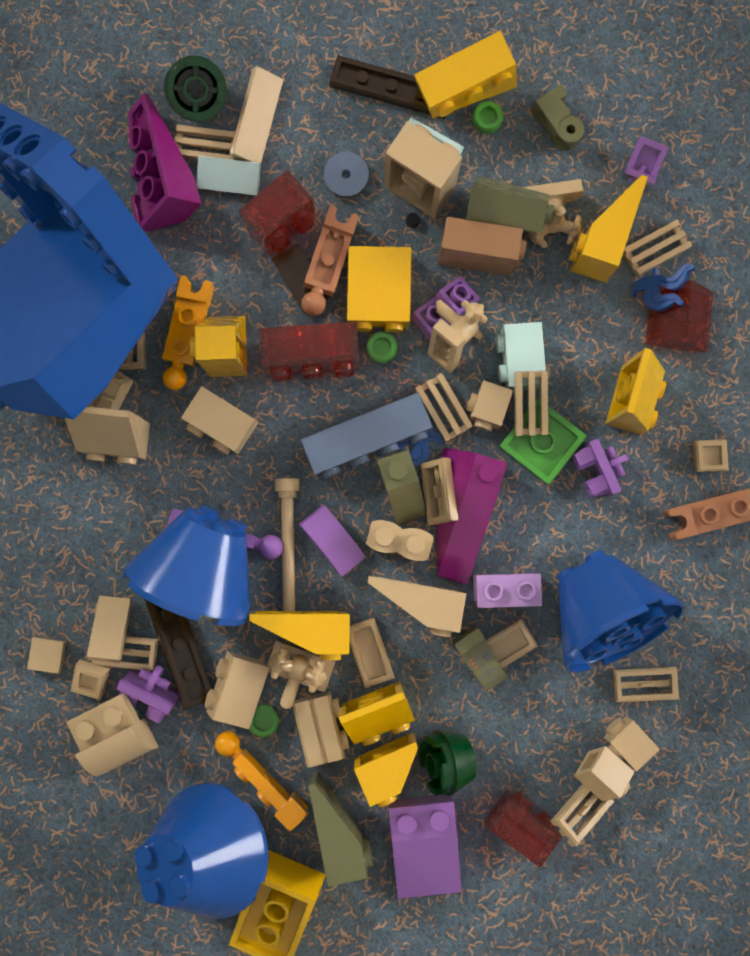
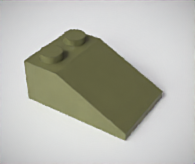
[308,771,373,887]

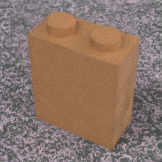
[438,217,527,276]

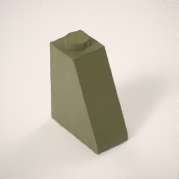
[466,176,554,233]
[377,450,427,525]

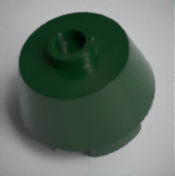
[164,56,227,122]
[419,730,477,796]

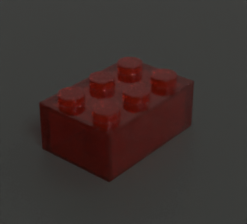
[259,322,360,382]

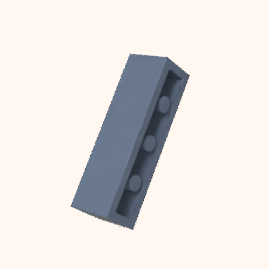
[301,393,433,479]

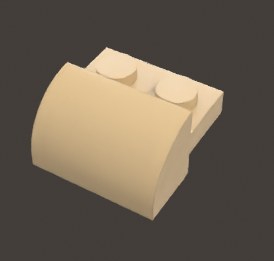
[66,693,158,777]

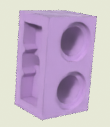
[473,573,542,608]

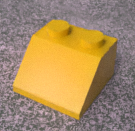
[354,732,418,807]

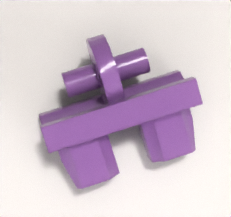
[572,438,629,498]
[116,665,179,723]

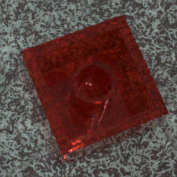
[239,170,316,257]

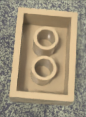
[384,121,462,220]

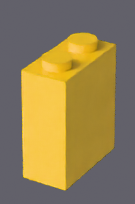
[347,246,411,333]

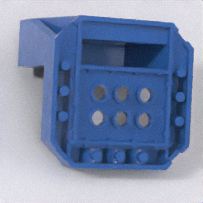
[0,103,178,419]

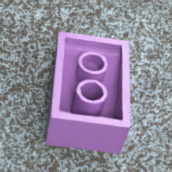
[388,794,461,899]

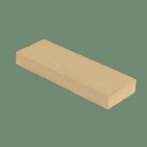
[229,66,284,163]

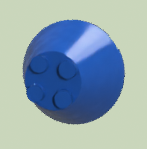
[122,505,251,626]
[557,550,685,673]
[135,783,269,919]

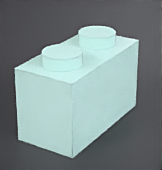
[496,322,546,391]

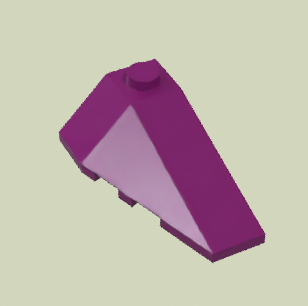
[128,93,201,232]
[436,447,507,585]

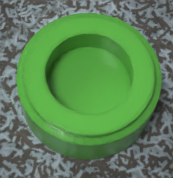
[472,101,503,134]
[367,332,398,364]
[249,704,280,737]

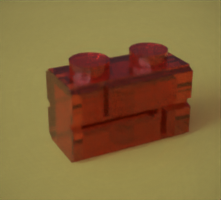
[484,790,562,868]

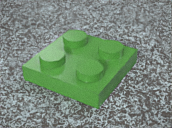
[498,397,587,486]

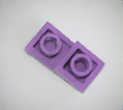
[410,276,480,341]
[299,505,366,577]

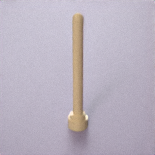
[274,478,300,611]

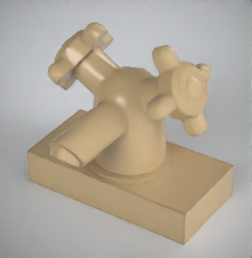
[523,179,583,248]
[428,299,488,374]
[267,640,336,709]

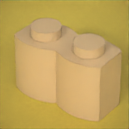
[366,520,434,561]

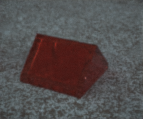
[645,280,713,353]

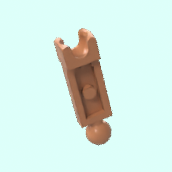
[301,205,359,316]
[662,488,750,541]

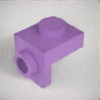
[624,136,669,186]

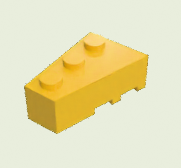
[414,30,517,118]
[190,316,247,377]

